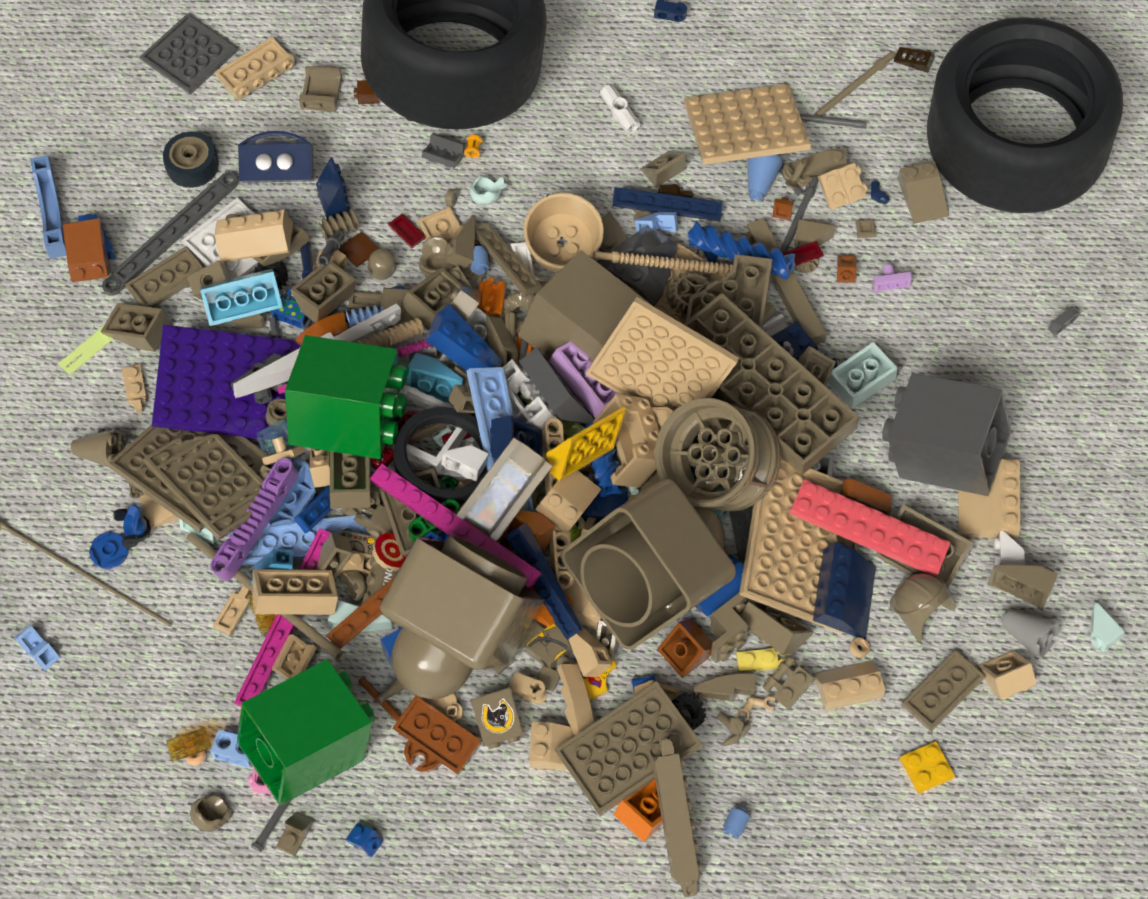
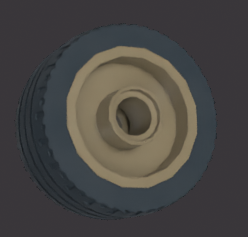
[163,131,219,188]

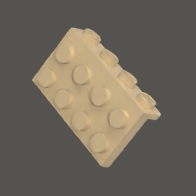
[215,37,295,101]

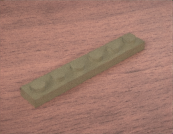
[475,223,542,296]

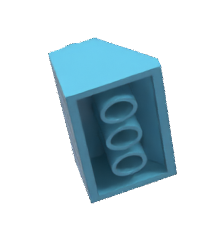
[200,269,283,326]

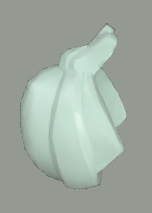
[470,176,508,206]

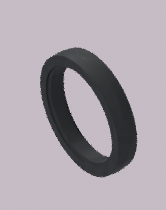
[393,407,488,504]

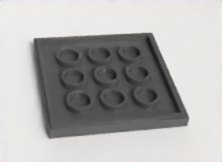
[140,13,238,95]

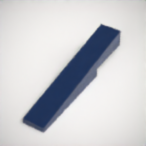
[506,523,583,640]

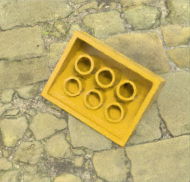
[545,406,626,481]

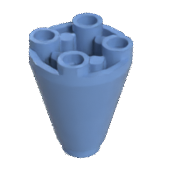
[747,154,783,201]

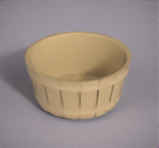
[524,193,604,273]

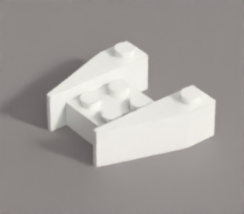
[503,359,558,430]

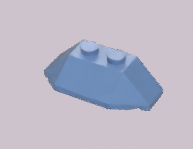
[266,457,316,528]

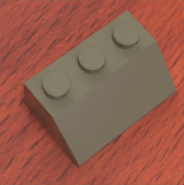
[291,261,356,323]
[741,601,813,655]

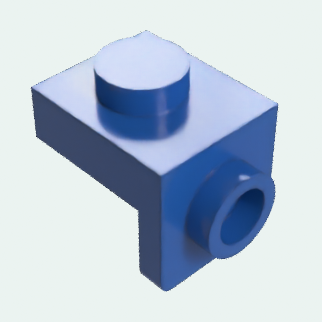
[345,823,383,857]

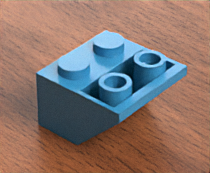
[251,549,294,584]

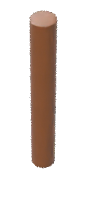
[358,677,401,722]

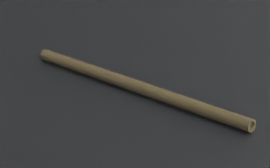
[186,532,343,660]

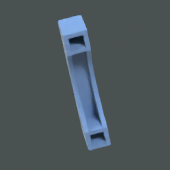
[30,155,67,259]

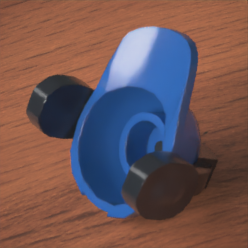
[113,505,151,548]

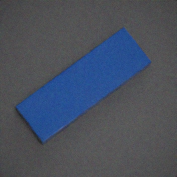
[293,485,332,534]

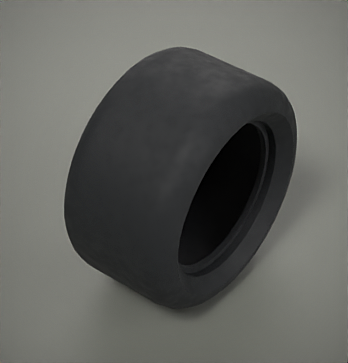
[360,0,547,130]
[927,17,1123,213]

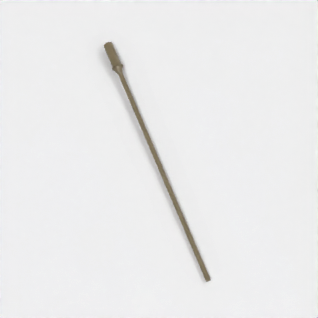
[0,520,172,627]

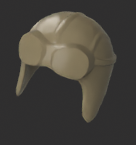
[890,573,955,642]

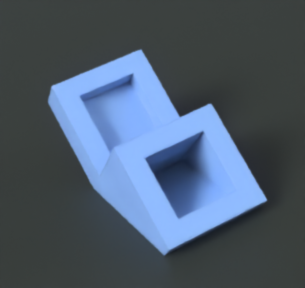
[635,212,678,233]
[14,625,60,671]

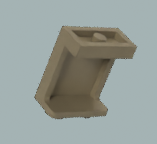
[299,65,342,112]

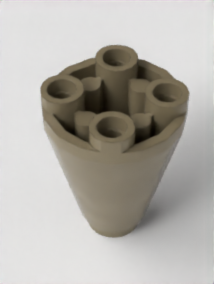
[71,430,126,467]

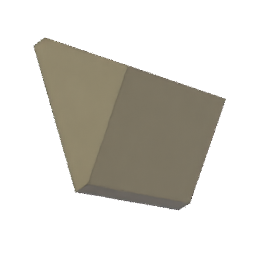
[640,151,686,188]

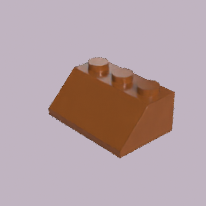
[499,510,555,554]

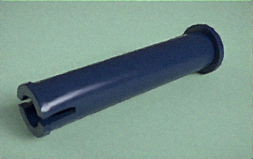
[300,241,314,279]

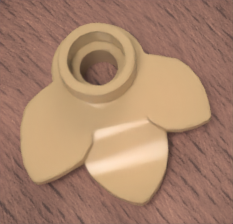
[427,693,463,722]

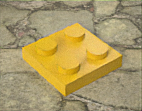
[899,741,955,794]

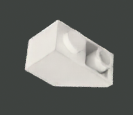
[441,445,489,481]
[994,531,1025,565]

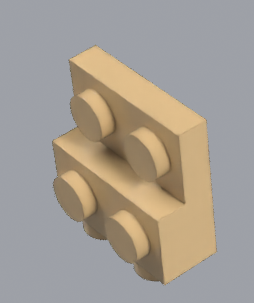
[817,162,867,210]

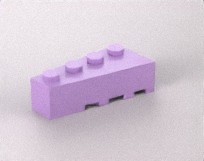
[549,341,618,419]

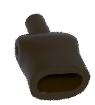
[658,184,693,198]

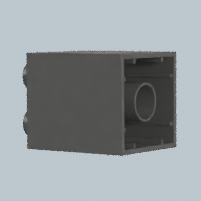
[882,373,1011,496]

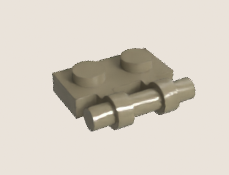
[762,657,815,710]

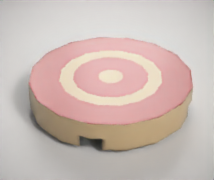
[372,533,407,571]

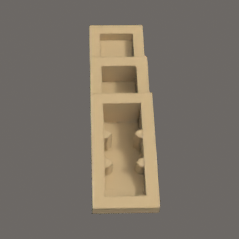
[557,664,594,736]

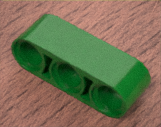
[408,499,459,543]

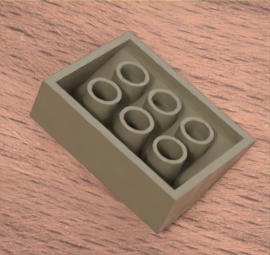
[378,468,442,557]
[875,504,975,588]

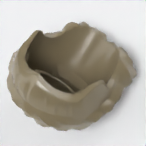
[190,794,232,832]

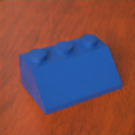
[695,554,744,617]

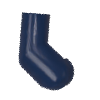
[871,181,889,204]

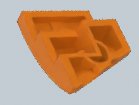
[295,312,348,346]

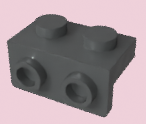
[422,133,465,168]

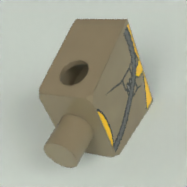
[525,623,573,669]

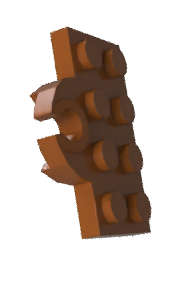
[392,696,482,775]

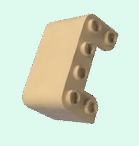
[593,394,660,487]

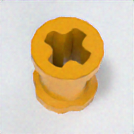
[464,134,483,158]

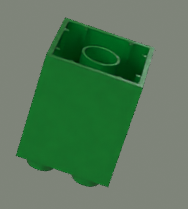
[285,335,407,459]
[237,659,375,806]

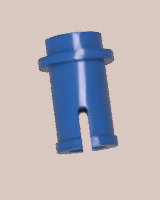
[631,673,656,690]

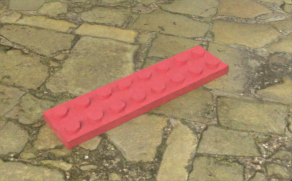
[789,479,951,577]

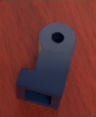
[654,0,687,22]

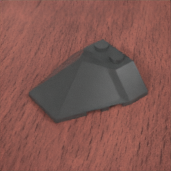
[597,226,678,307]

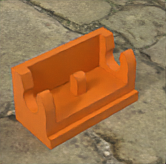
[477,278,506,317]

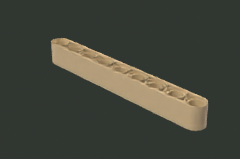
[542,418,574,592]

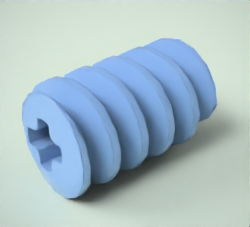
[346,305,383,328]

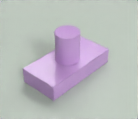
[872,264,912,292]

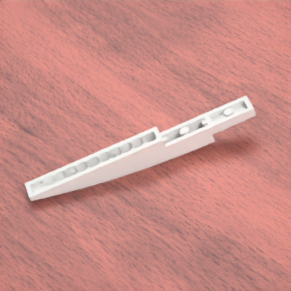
[233,303,401,398]

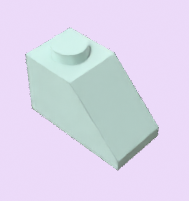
[1090,602,1125,652]

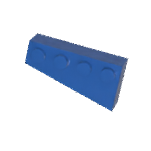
[425,304,503,371]

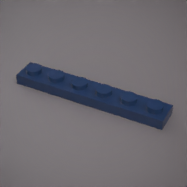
[612,187,722,222]

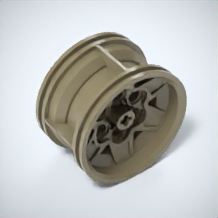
[655,398,781,511]

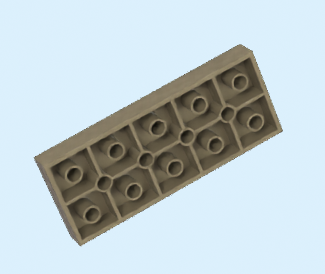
[683,293,860,476]

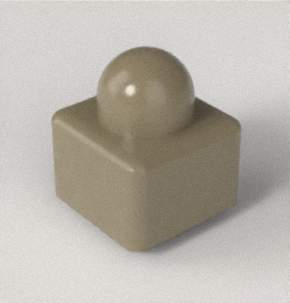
[562,479,736,650]
[380,534,544,699]

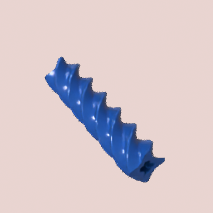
[687,221,796,280]
[586,423,622,497]

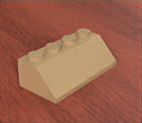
[215,210,293,262]
[253,569,338,615]

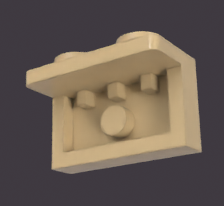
[272,634,317,680]

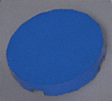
[89,532,129,569]

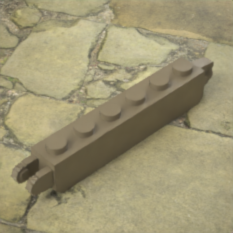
[652,738,702,897]

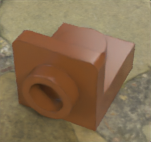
[837,255,856,283]

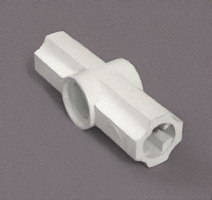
[600,85,640,134]

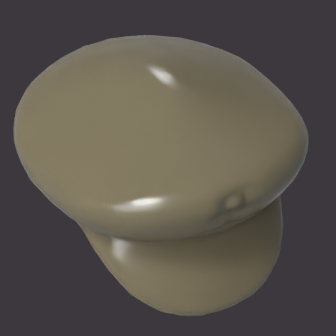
[419,236,455,277]

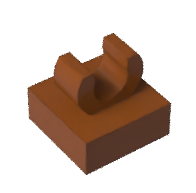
[772,197,793,220]

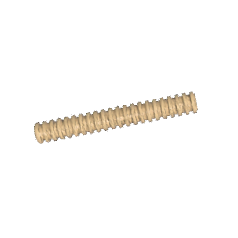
[356,318,424,347]

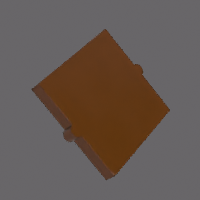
[338,232,380,267]

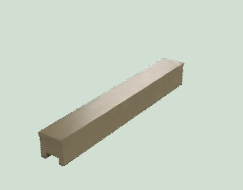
[746,218,826,345]

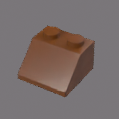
[657,619,713,678]

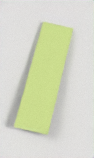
[58,325,113,375]

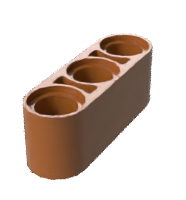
[841,479,893,516]

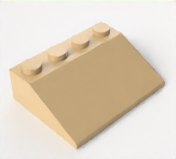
[958,459,1020,540]

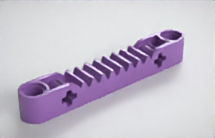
[210,458,298,581]

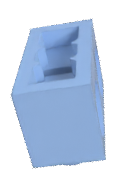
[210,729,252,768]

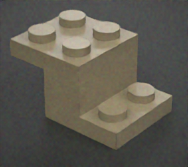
[710,593,748,663]

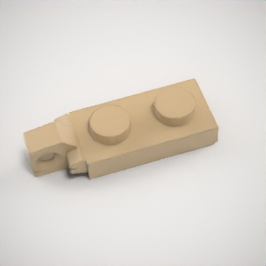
[122,364,147,413]
[213,585,252,636]

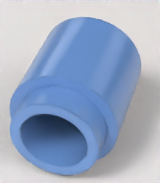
[470,246,489,275]
[723,806,750,839]

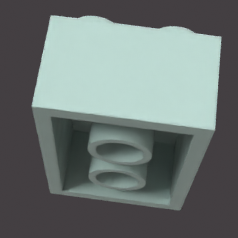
[828,342,898,409]

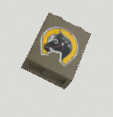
[470,688,523,749]

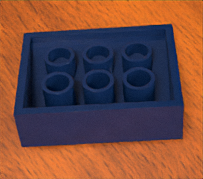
[813,542,876,639]

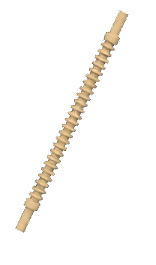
[593,251,733,275]

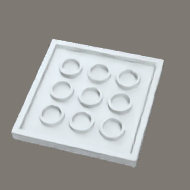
[182,198,259,279]

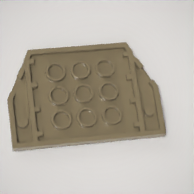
[143,434,263,541]

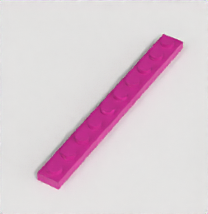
[370,464,541,590]
[234,528,331,707]

